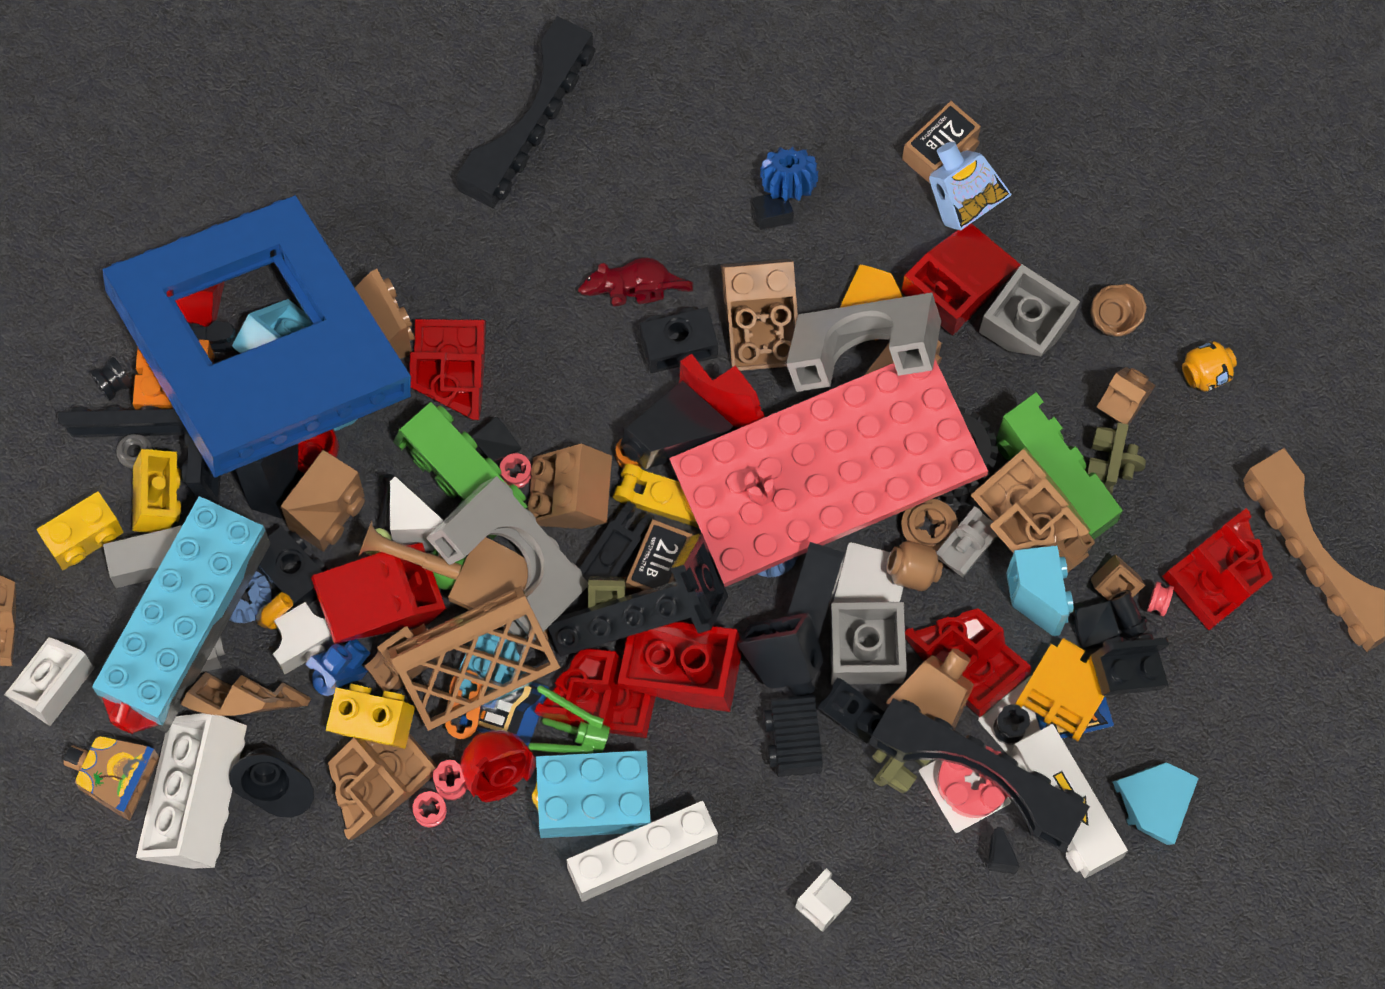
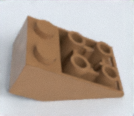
[721,259,798,371]

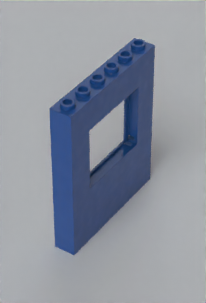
[102,195,411,478]

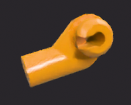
[256,592,293,630]

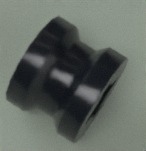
[90,357,133,401]

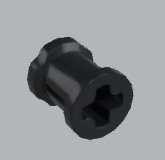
[993,704,1030,745]

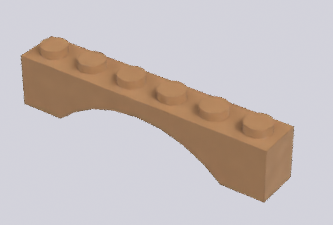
[1243,448,1385,652]

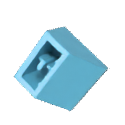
[1006,545,1073,636]

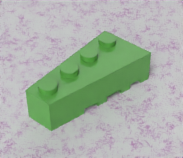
[996,392,1123,540]
[393,402,528,540]

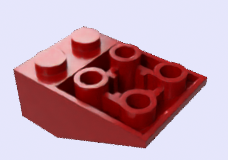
[901,223,1021,336]
[311,543,446,644]

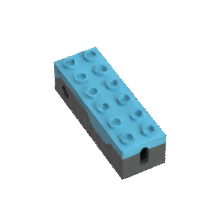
[92,496,270,734]

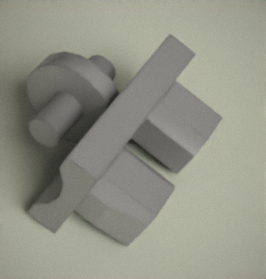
[937,506,998,578]

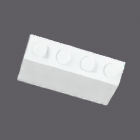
[136,713,247,869]

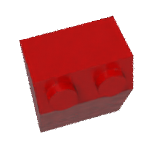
[617,622,742,712]

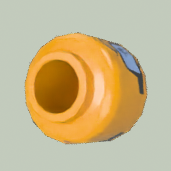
[1182,341,1237,392]

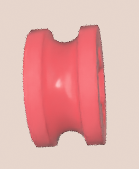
[500,453,531,488]
[1147,581,1174,617]
[413,791,447,828]

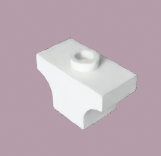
[273,602,337,675]

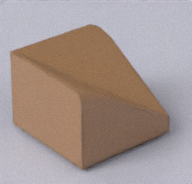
[1091,554,1145,600]

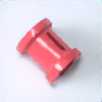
[433,760,468,801]

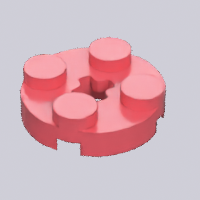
[937,746,1008,818]

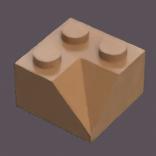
[281,450,365,552]

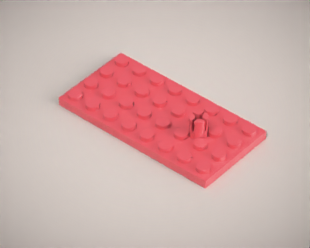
[669,360,988,587]

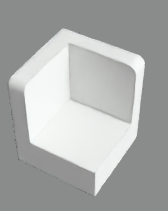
[795,868,851,932]

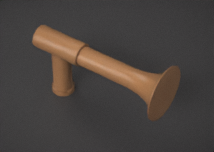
[358,521,462,580]

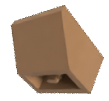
[355,269,415,359]
[528,443,612,529]

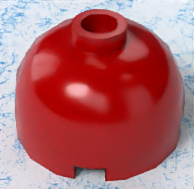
[461,729,536,802]

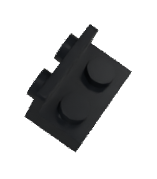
[1091,634,1169,696]

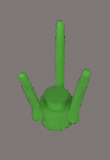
[528,685,610,754]

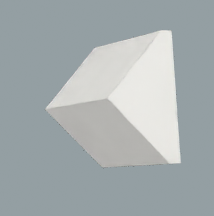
[390,477,444,552]
[4,637,94,726]

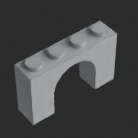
[786,293,941,392]
[426,476,588,646]
[103,526,226,673]

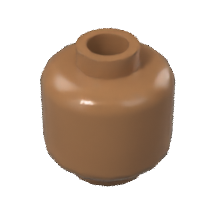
[887,541,943,591]

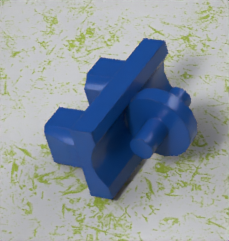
[306,639,370,696]

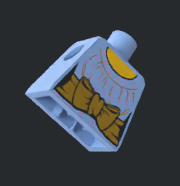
[929,142,1011,230]

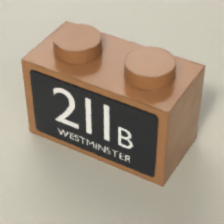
[902,101,981,184]
[626,519,692,595]

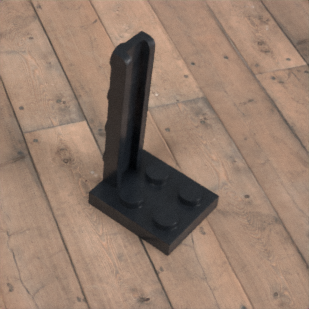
[58,406,221,505]
[548,533,728,657]

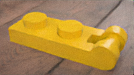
[613,464,699,528]

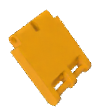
[1015,638,1105,741]

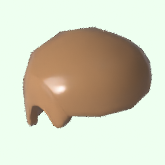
[1090,283,1147,337]

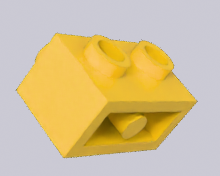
[132,449,181,533]
[36,491,124,571]
[326,684,415,749]

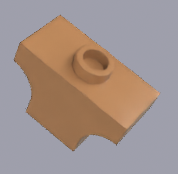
[1097,367,1156,424]
[365,624,438,692]

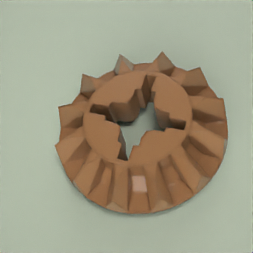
[901,499,958,552]

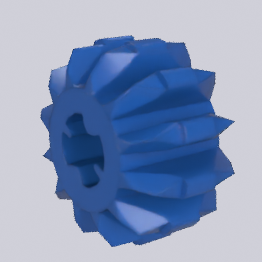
[760,147,818,203]

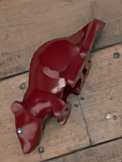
[578,258,693,306]

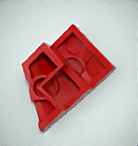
[410,319,486,421]
[679,354,765,432]
[1162,508,1273,631]
[905,608,1031,717]
[535,649,656,738]

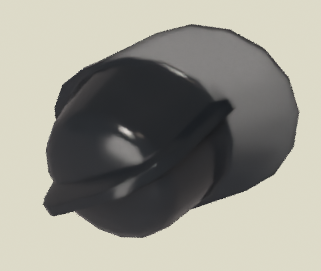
[229,748,314,818]

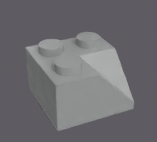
[979,264,1080,357]
[830,602,907,685]

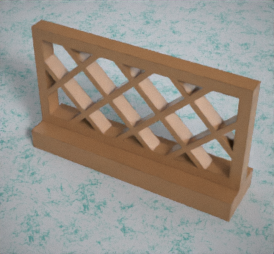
[389,586,560,731]

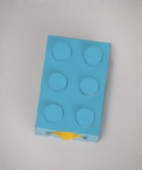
[532,750,651,838]

